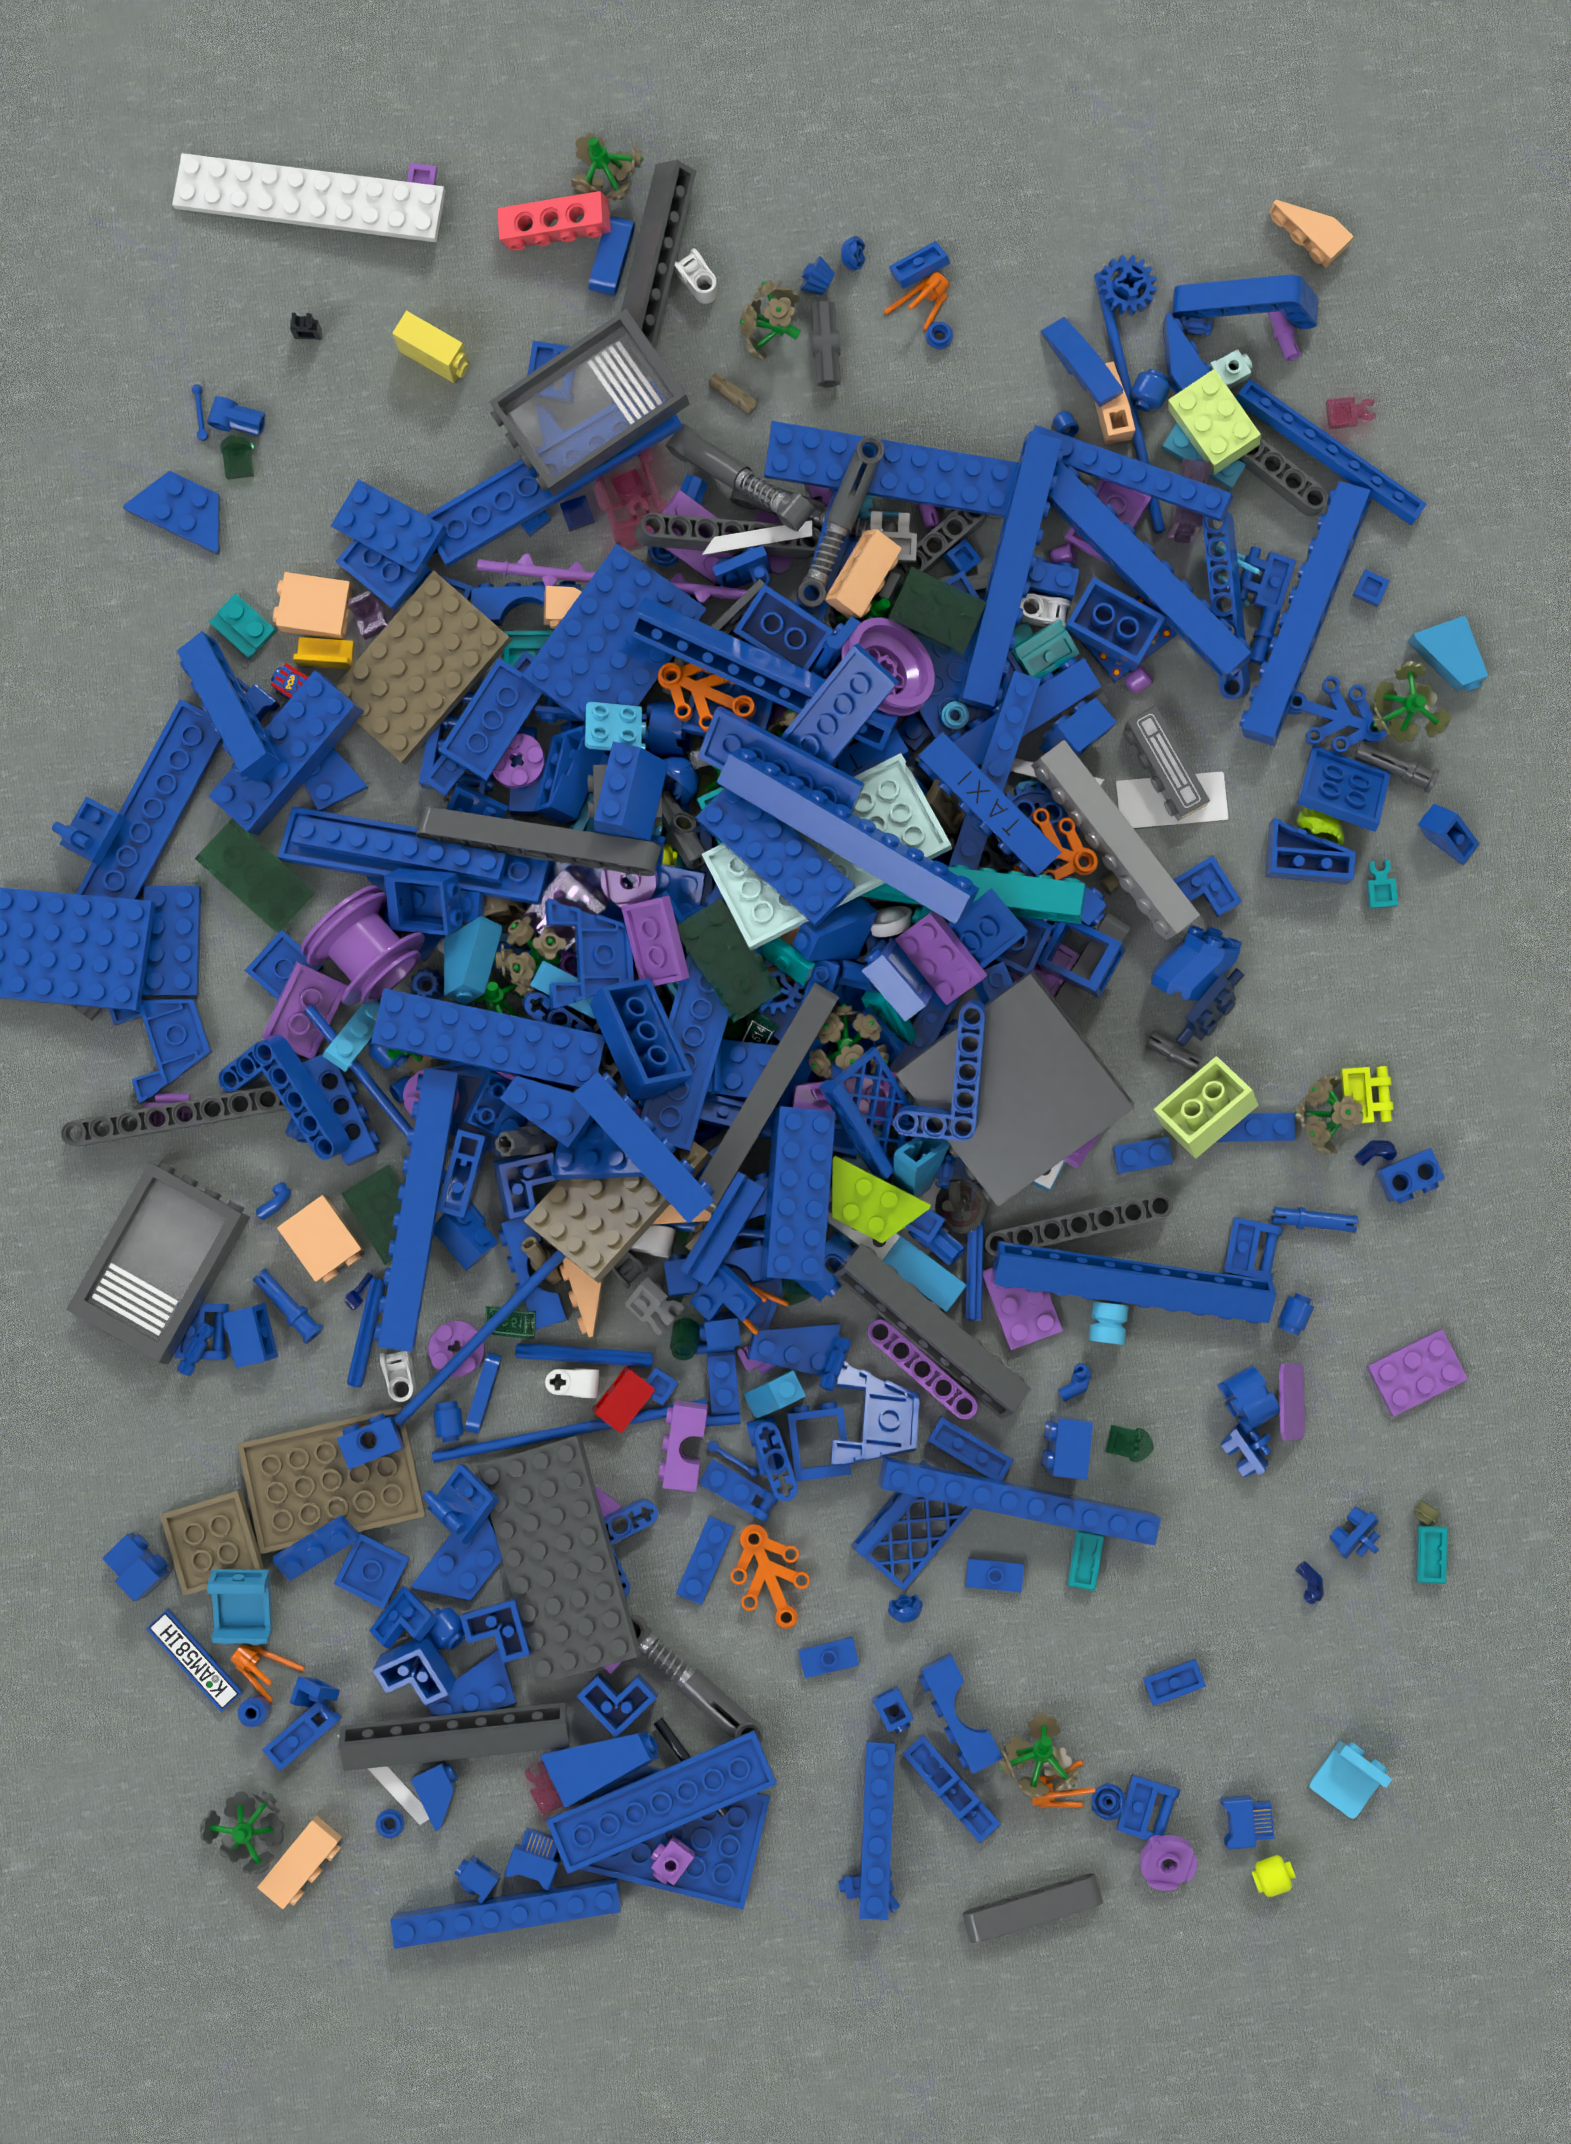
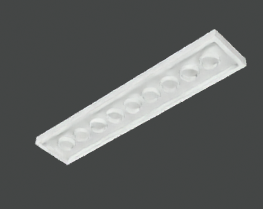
[172,153,445,243]

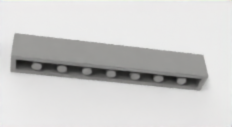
[1031,740,1200,940]

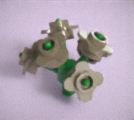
[494,916,566,998]

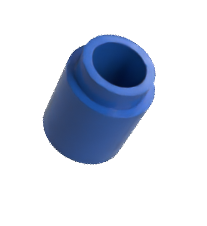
[1278,1293,1314,1336]
[433,1401,464,1443]
[238,1695,271,1727]

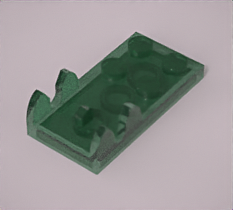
[194,818,315,933]
[677,898,781,1023]

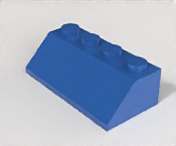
[590,978,693,1101]

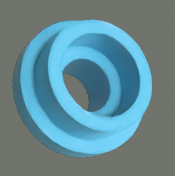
[941,701,969,729]

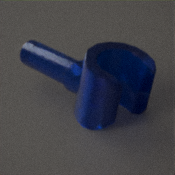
[345,1272,373,1310]

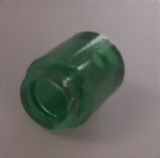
[670,1318,700,1360]

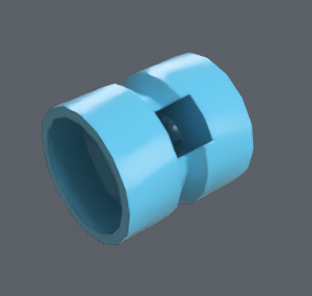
[1088,1302,1129,1345]

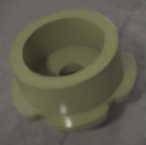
[1414,1500,1440,1525]

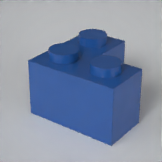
[1039,697,1117,758]
[493,1150,556,1219]
[102,1532,171,1602]
[460,1598,531,1663]
[372,1633,456,1705]
[577,1673,658,1738]

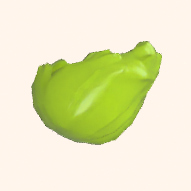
[1297,807,1344,845]

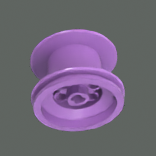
[815,618,935,726]
[301,885,425,1005]

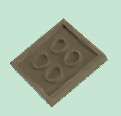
[160,1490,264,1596]

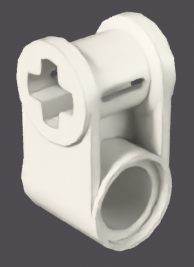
[673,248,718,304]
[1019,594,1071,628]
[630,1225,676,1258]
[380,1351,417,1402]
[545,1368,599,1398]

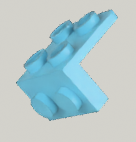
[585,702,646,751]
[1309,1740,1392,1819]

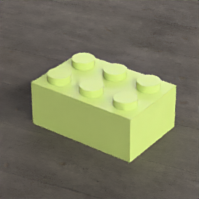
[1168,369,1261,475]
[1153,1056,1259,1159]

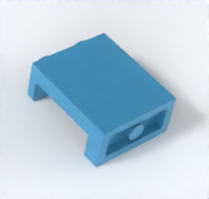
[207,1569,273,1645]

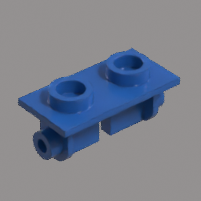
[800,960,840,1007]

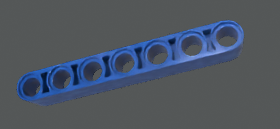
[1202,511,1250,700]

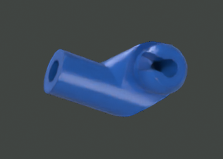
[256,1182,291,1220]
[1058,1364,1091,1402]

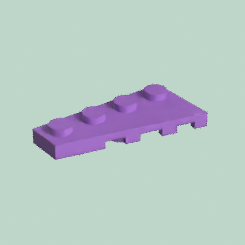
[791,1072,905,1126]

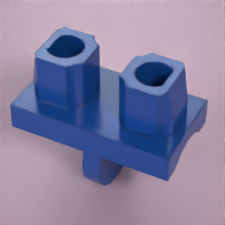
[1221,1423,1271,1477]
[1329,1507,1380,1559]

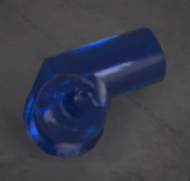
[1354,1140,1397,1166]
[1295,1560,1324,1604]

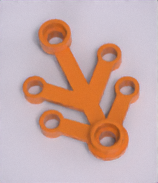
[658,662,756,733]
[997,808,1098,880]
[730,1524,810,1629]

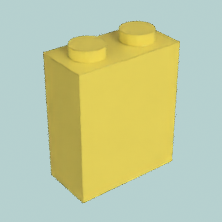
[392,310,469,384]

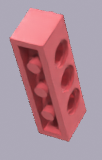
[498,191,611,251]

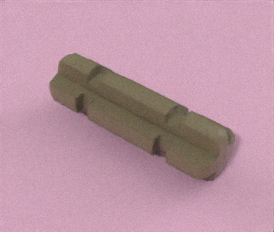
[709,372,757,414]

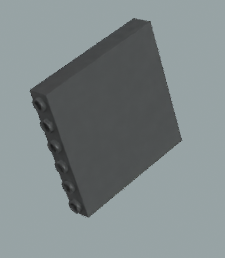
[896,970,1135,1207]

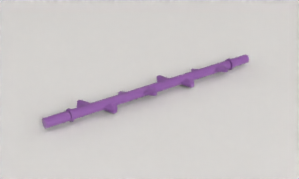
[477,554,748,604]

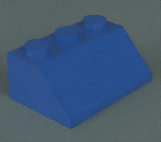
[594,741,668,842]

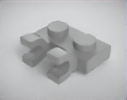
[862,511,917,563]
[624,1277,685,1335]

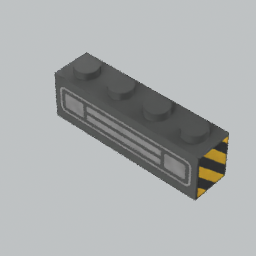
[1124,706,1210,821]

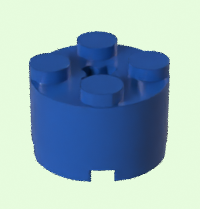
[644,700,692,758]
[1217,1365,1280,1433]

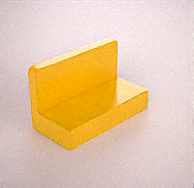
[293,637,355,670]

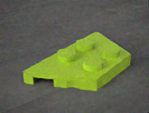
[832,1155,931,1243]

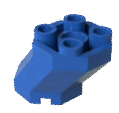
[1151,925,1242,1001]

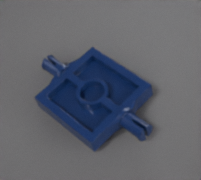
[1175,968,1245,1047]

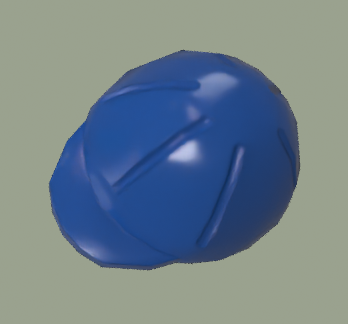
[663,757,700,813]

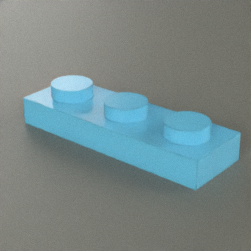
[1161,423,1246,490]
[323,1001,380,1072]

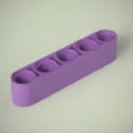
[867,1319,977,1419]

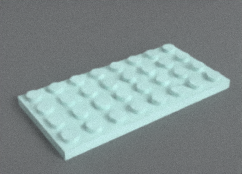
[701,753,952,951]

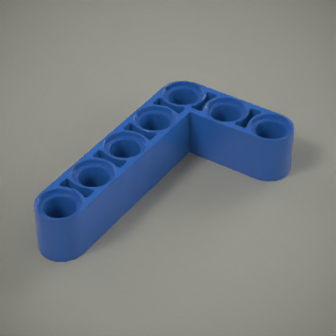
[1172,275,1319,329]
[894,1000,987,1141]
[218,1035,350,1160]

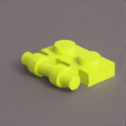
[1340,1066,1394,1124]

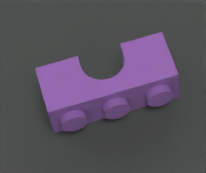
[658,1400,708,1492]

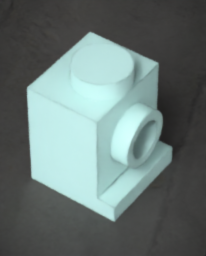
[1209,349,1252,389]

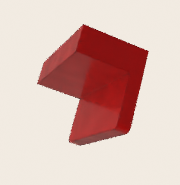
[592,1366,655,1433]

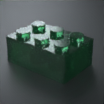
[886,567,987,656]
[341,1164,436,1265]

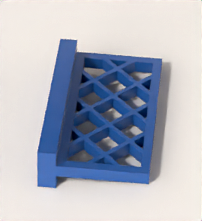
[819,1047,915,1178]
[851,1460,973,1591]

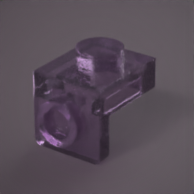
[347,591,388,640]

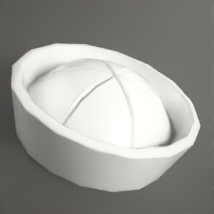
[870,906,912,937]

